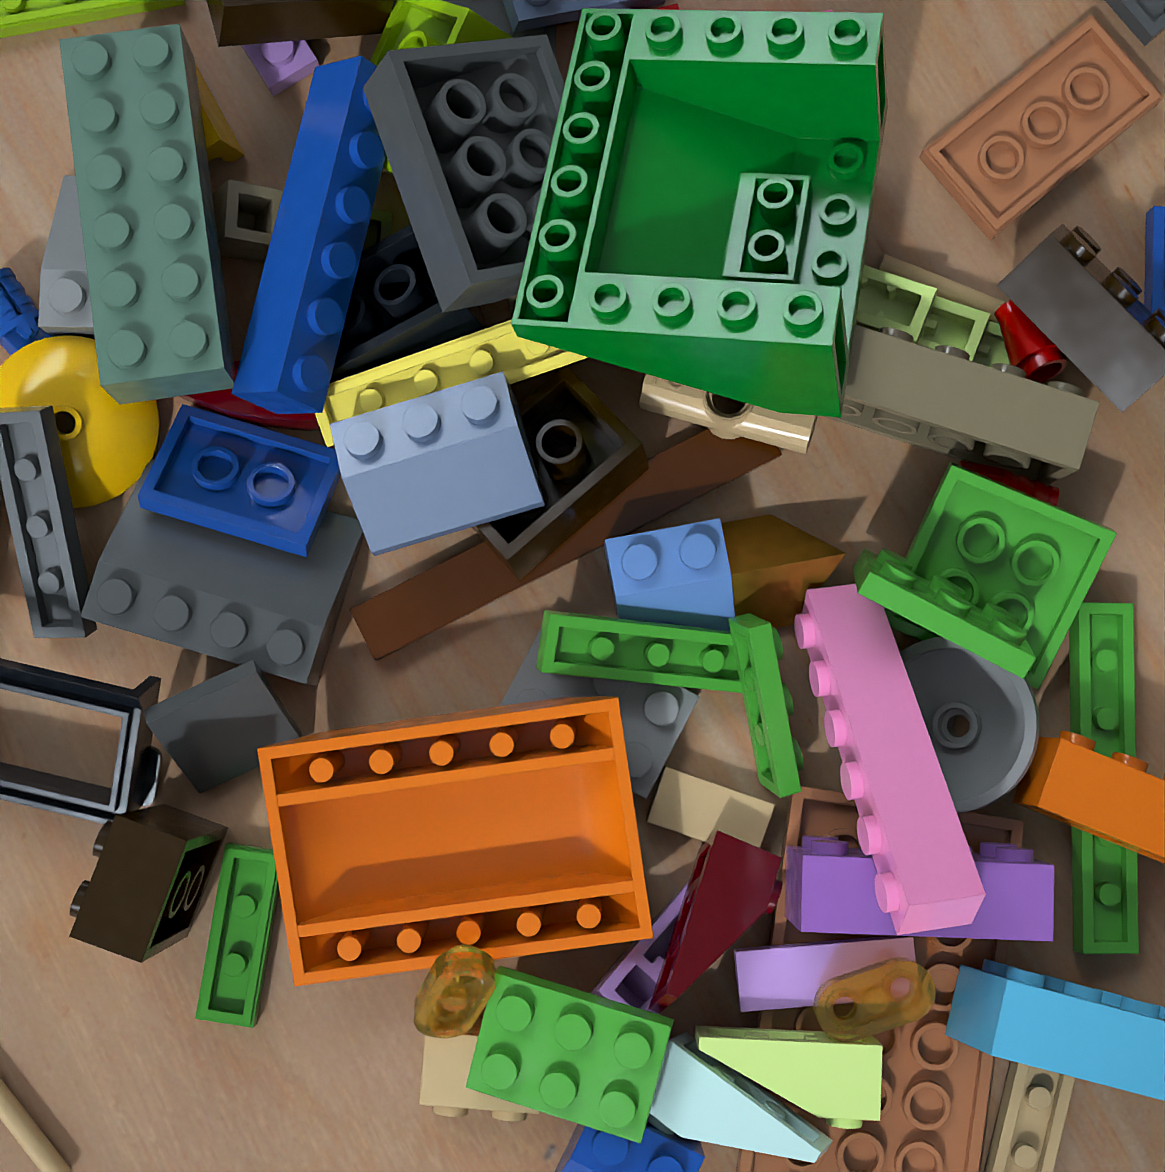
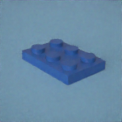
[137,404,341,557]

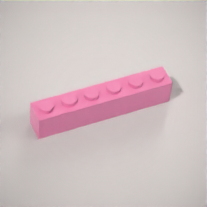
[794,584,986,935]

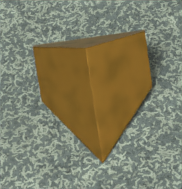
[721,514,847,628]

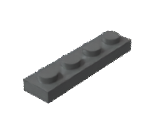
[0,405,97,638]

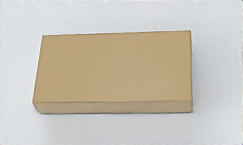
[646,766,775,848]

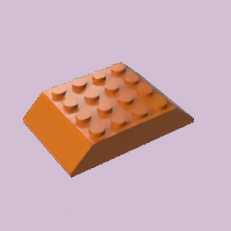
[257,696,654,987]

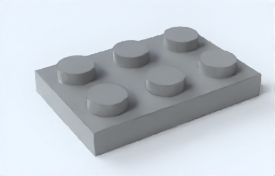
[500,627,700,799]

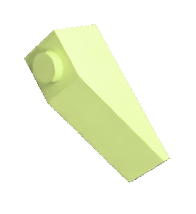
[694,1025,883,1129]

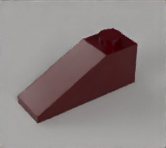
[648,830,782,1014]

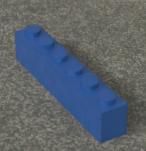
[231,55,386,414]

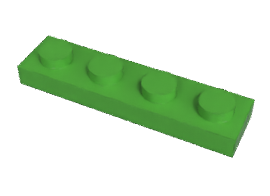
[536,610,742,693]

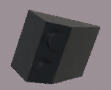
[330,224,488,383]

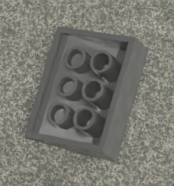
[363,34,565,313]
[80,459,364,686]

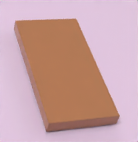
[919,14,1164,241]

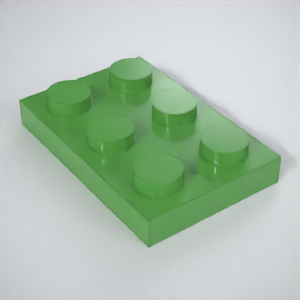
[853,548,1036,679]
[466,966,674,1144]

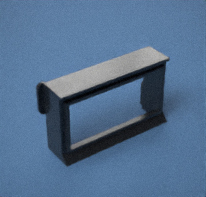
[0,658,162,824]

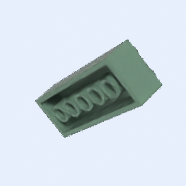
[59,24,236,405]

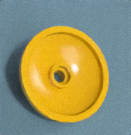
[0,336,160,508]

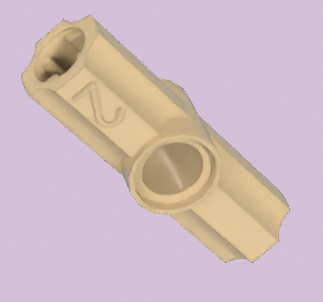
[639,374,818,454]

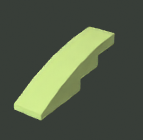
[856,265,1010,367]

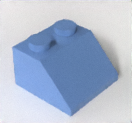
[604,518,735,631]

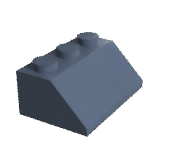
[330,371,545,556]

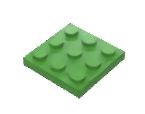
[884,462,1117,690]

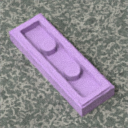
[734,935,919,1012]

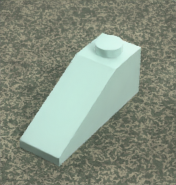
[648,1032,833,1163]

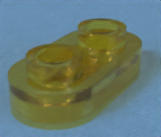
[414,945,495,1038]
[813,957,936,1042]

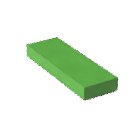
[195,842,279,1028]

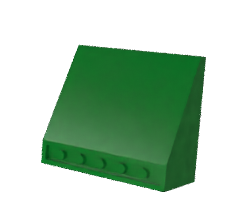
[511,8,888,418]

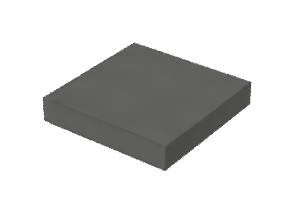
[144,659,303,794]

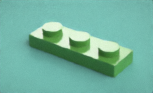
[728,613,804,798]

